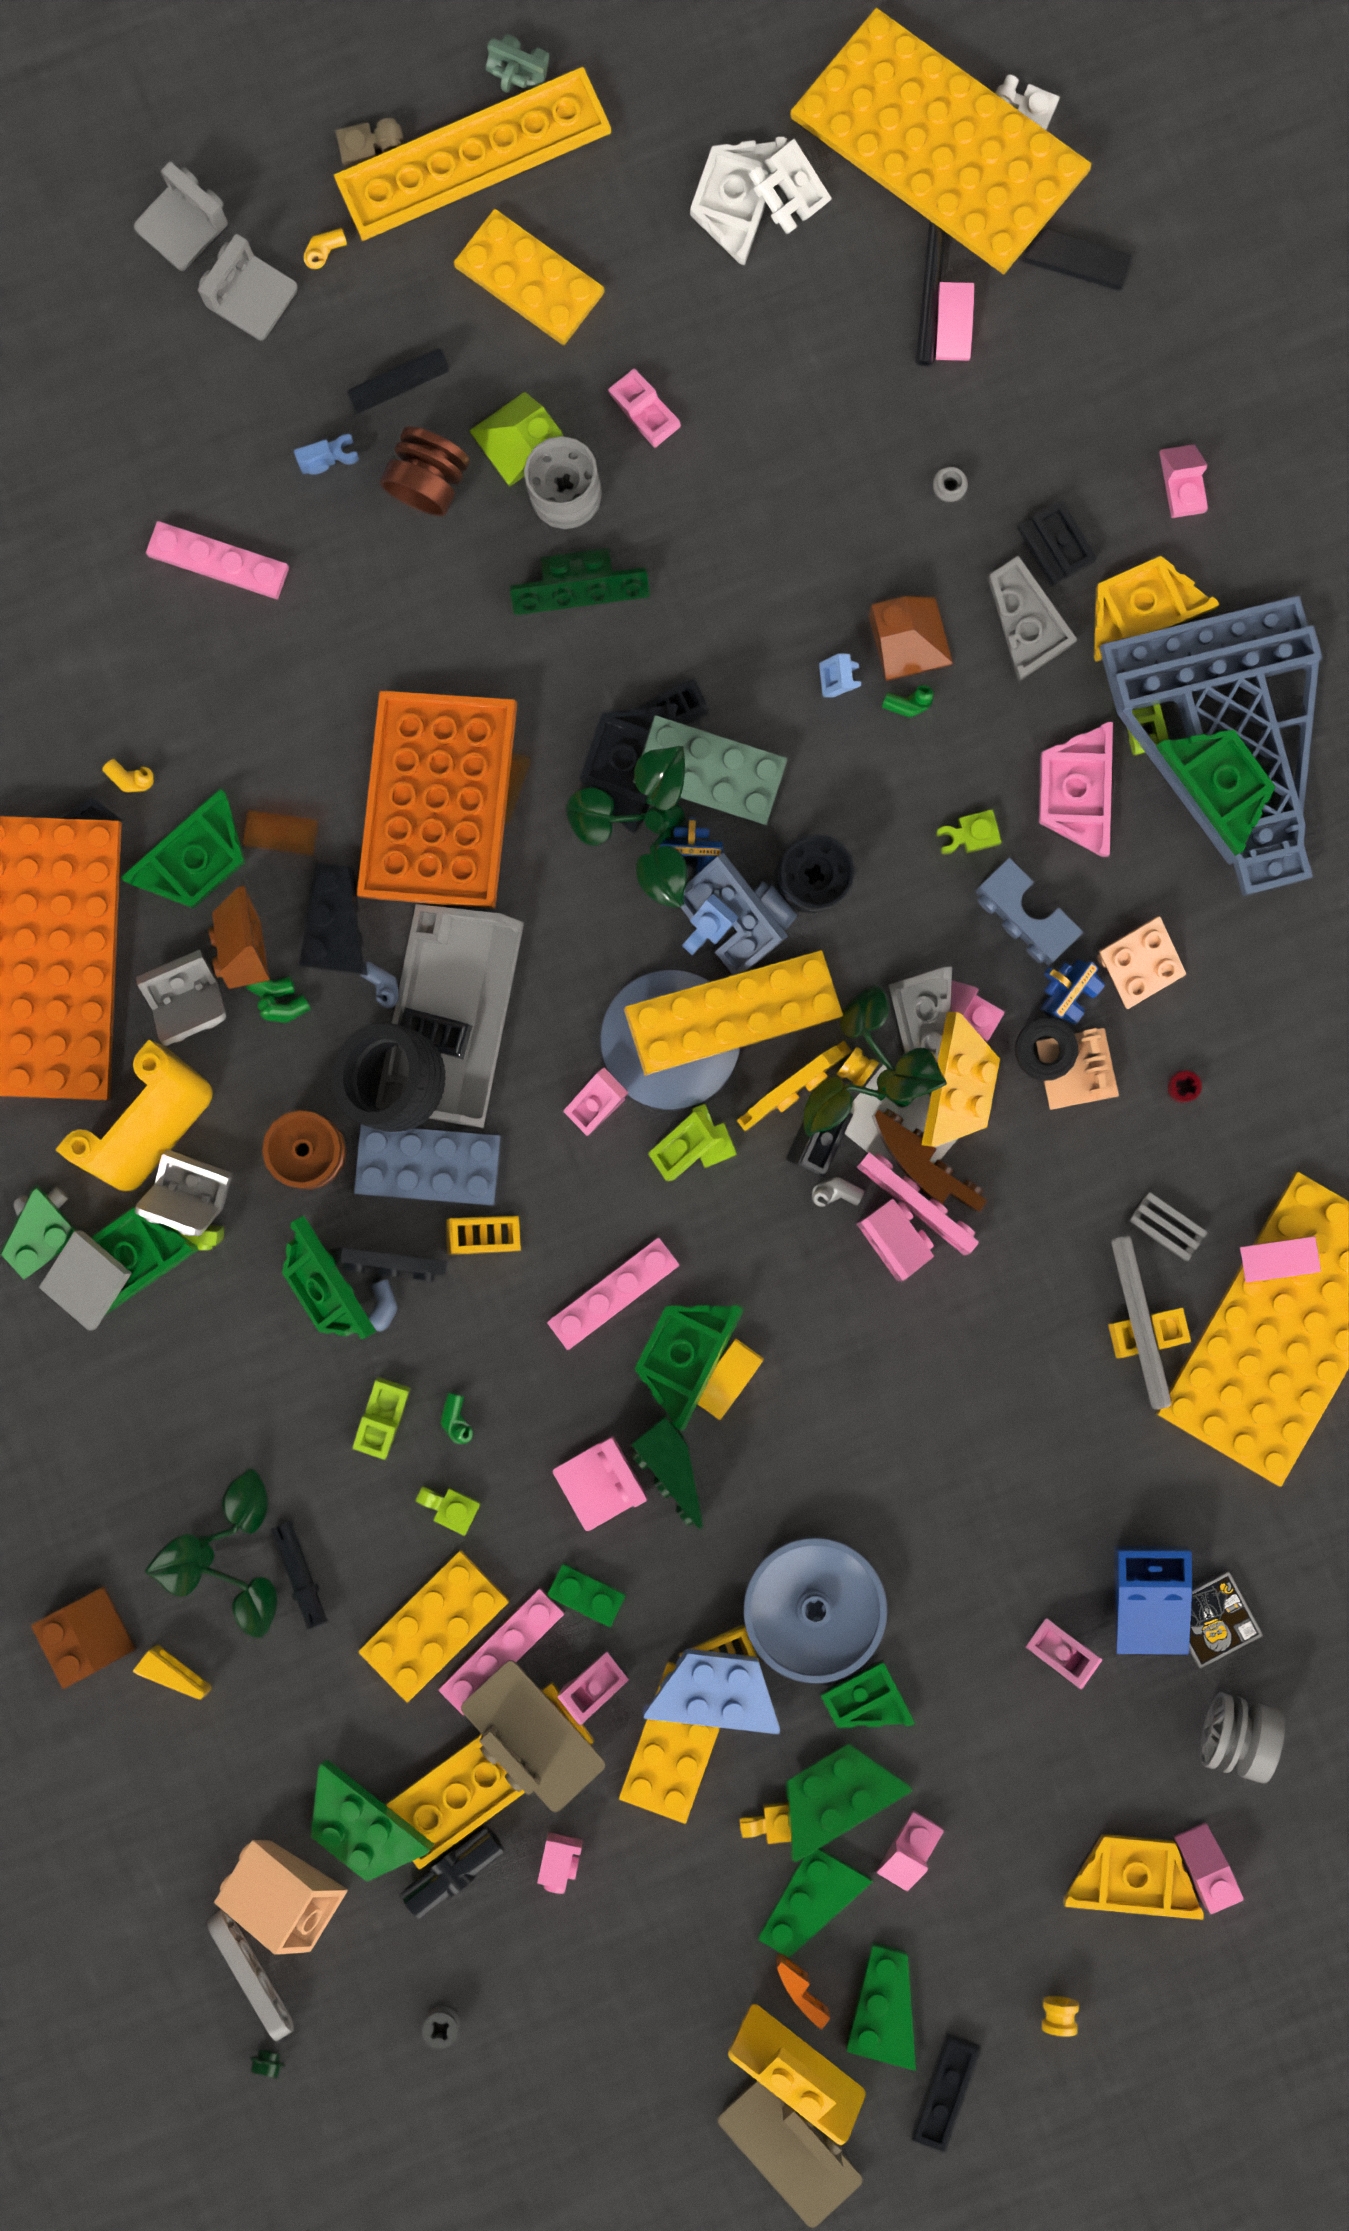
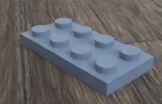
[354,1124,501,1206]

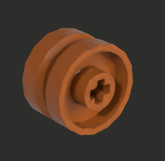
[262,1110,347,1190]

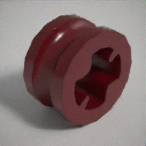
[1167,1071,1202,1103]

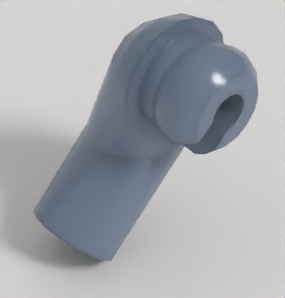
[367,1279,397,1331]

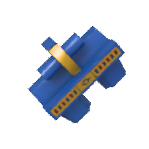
[660,817,723,874]
[1040,959,1105,1024]

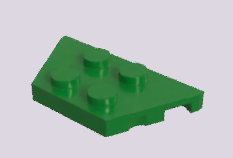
[1156,730,1275,856]
[121,789,245,909]
[91,1207,199,1315]
[282,1215,377,1339]
[634,1305,744,1431]
[786,1744,912,1863]
[311,1759,435,1882]

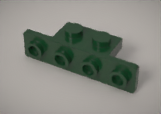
[509,548,650,615]

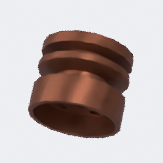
[380,426,470,516]

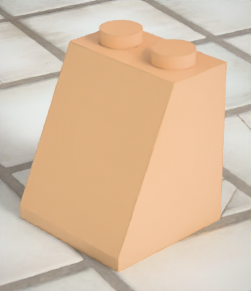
[214,1840,348,1955]

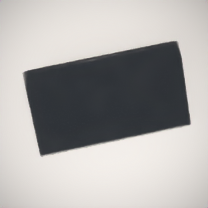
[786,1113,853,1177]

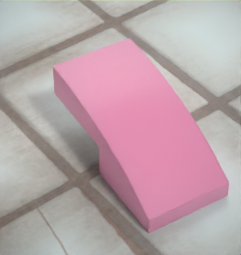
[935,282,974,361]
[608,368,681,448]
[1240,1236,1321,1283]

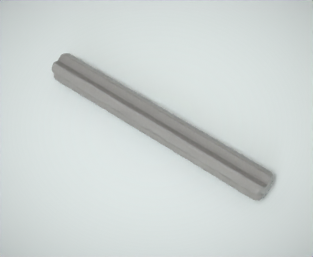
[1111,1236,1171,1409]

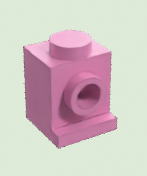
[537,1832,583,1894]

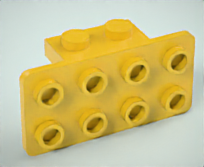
[728,2004,866,2145]

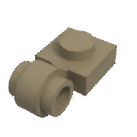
[336,118,404,168]

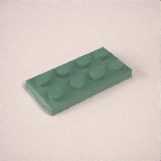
[633,715,788,825]

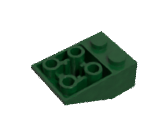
[631,1414,703,1530]

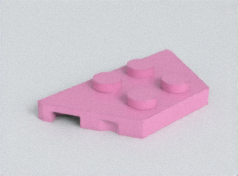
[1039,722,1113,857]

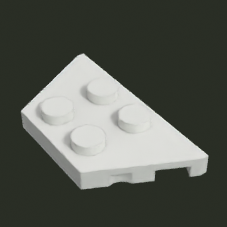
[690,137,787,265]

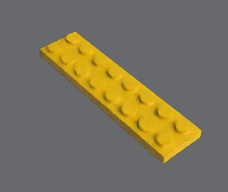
[334,67,611,241]

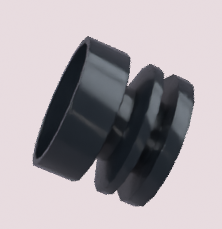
[775,834,855,914]

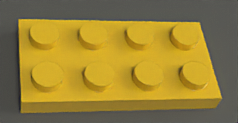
[454,208,605,346]
[358,1550,510,1703]
[619,1661,720,1824]

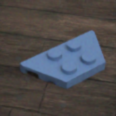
[642,1649,780,1734]

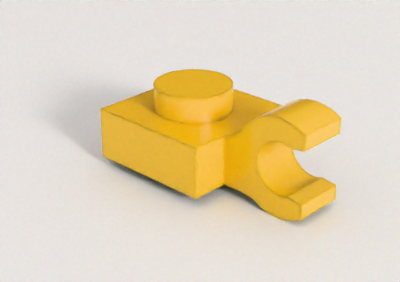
[739,1802,791,1844]

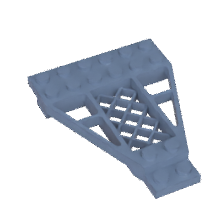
[1099,596,1323,896]

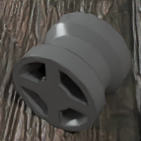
[422,2004,460,2049]

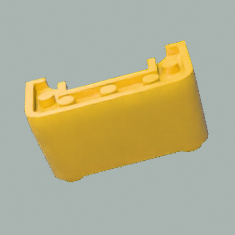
[55,1039,213,1191]

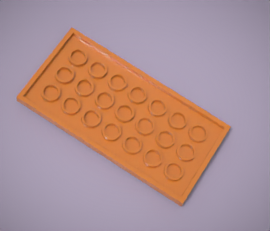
[0,816,122,1100]

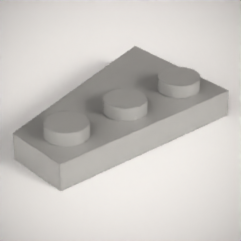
[988,556,1077,681]
[889,966,952,1061]

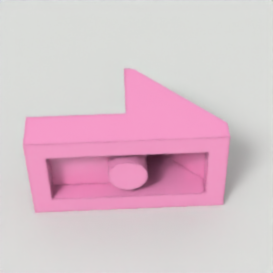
[1160,444,1208,518]
[951,980,1005,1043]
[564,1067,629,1136]
[1026,1618,1102,1690]
[557,1652,629,1725]
[876,1809,944,1891]

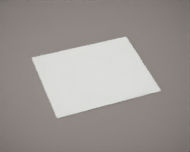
[845,1064,958,1179]

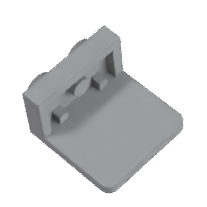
[134,161,228,271]
[198,234,298,340]
[136,950,226,1046]
[135,1149,233,1236]

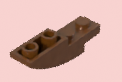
[872,1108,988,1212]

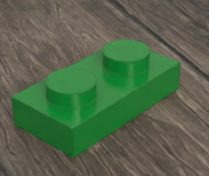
[547,1562,626,1628]

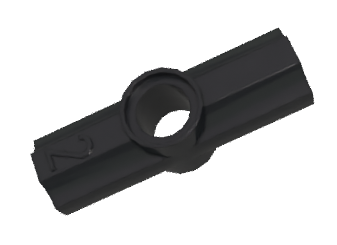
[400,1825,504,1919]

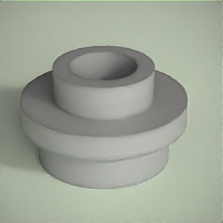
[933,467,968,502]

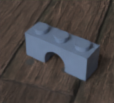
[976,858,1084,966]

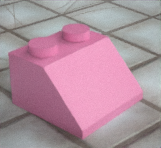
[856,1199,934,1281]

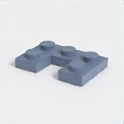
[681,853,788,975]

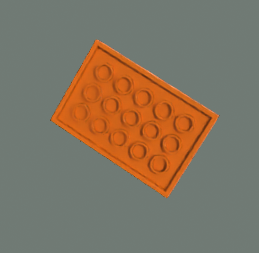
[357,690,518,909]

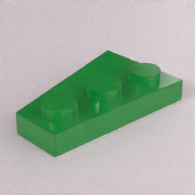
[846,1942,916,2071]

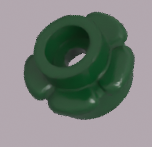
[250,2049,285,2078]

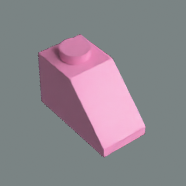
[1173,1822,1244,1914]

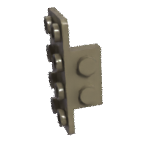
[461,1660,605,1812]
[718,2080,862,2228]

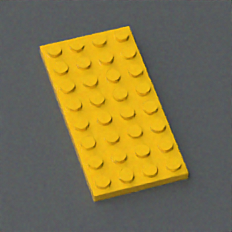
[790,8,1092,275]
[1155,1172,1349,1487]

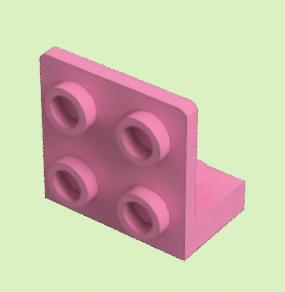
[553,1435,648,1531]

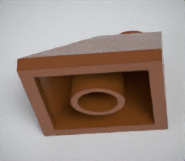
[869,596,953,682]

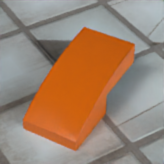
[776,1953,830,2030]

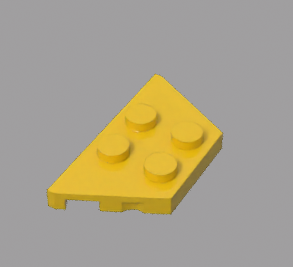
[1094,556,1219,662]
[922,1011,1000,1147]
[737,1041,852,1131]
[1063,1834,1204,1920]

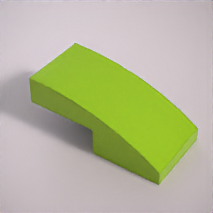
[352,1377,411,1460]

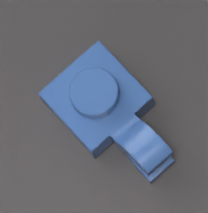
[293,434,359,475]
[682,894,739,955]

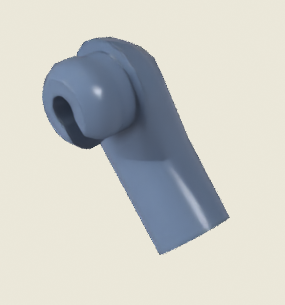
[360,961,399,1008]

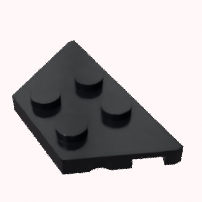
[579,704,679,833]

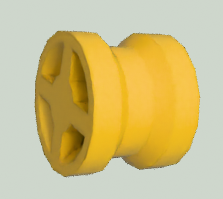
[837,1046,879,1086]
[1041,1996,1079,2037]

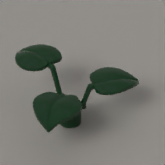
[566,746,687,907]
[803,985,947,1137]
[144,1468,277,1638]

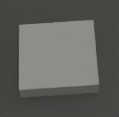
[39,1231,132,1330]

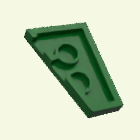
[757,1848,873,1958]

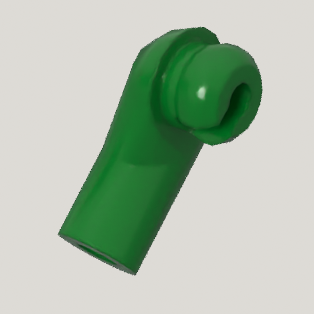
[882,685,934,717]
[246,976,295,998]
[257,994,312,1023]
[440,1392,473,1444]

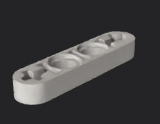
[206,1909,294,2041]

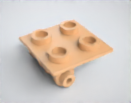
[1096,916,1186,1009]
[1036,1028,1119,1110]

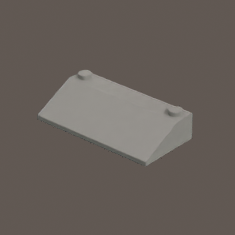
[375,904,524,1128]

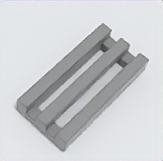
[1128,1192,1208,1261]

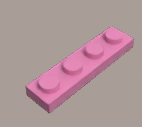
[146,521,289,600]
[857,1152,979,1256]
[547,1237,680,1350]
[439,1587,565,1715]

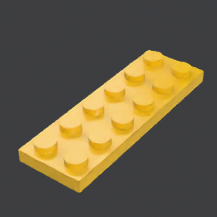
[624,950,843,1076]
[385,1681,594,1870]

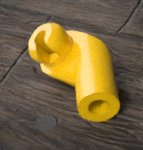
[304,228,347,269]
[102,759,154,792]

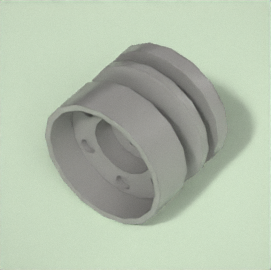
[524,436,602,529]
[1200,1692,1285,1784]

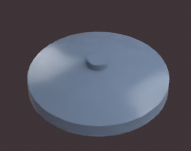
[601,970,740,1110]
[743,1537,887,1683]

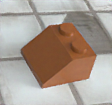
[209,886,270,989]
[30,1586,136,1689]

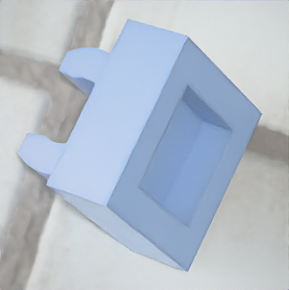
[819,653,861,697]

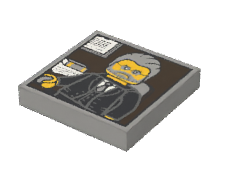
[1189,1570,1263,1669]

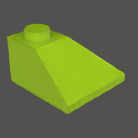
[469,392,563,487]

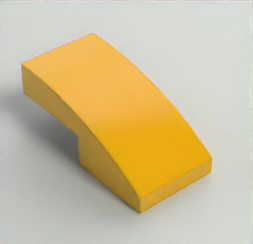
[1108,1307,1191,1358]
[698,1338,764,1420]

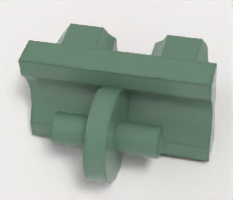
[485,34,549,93]

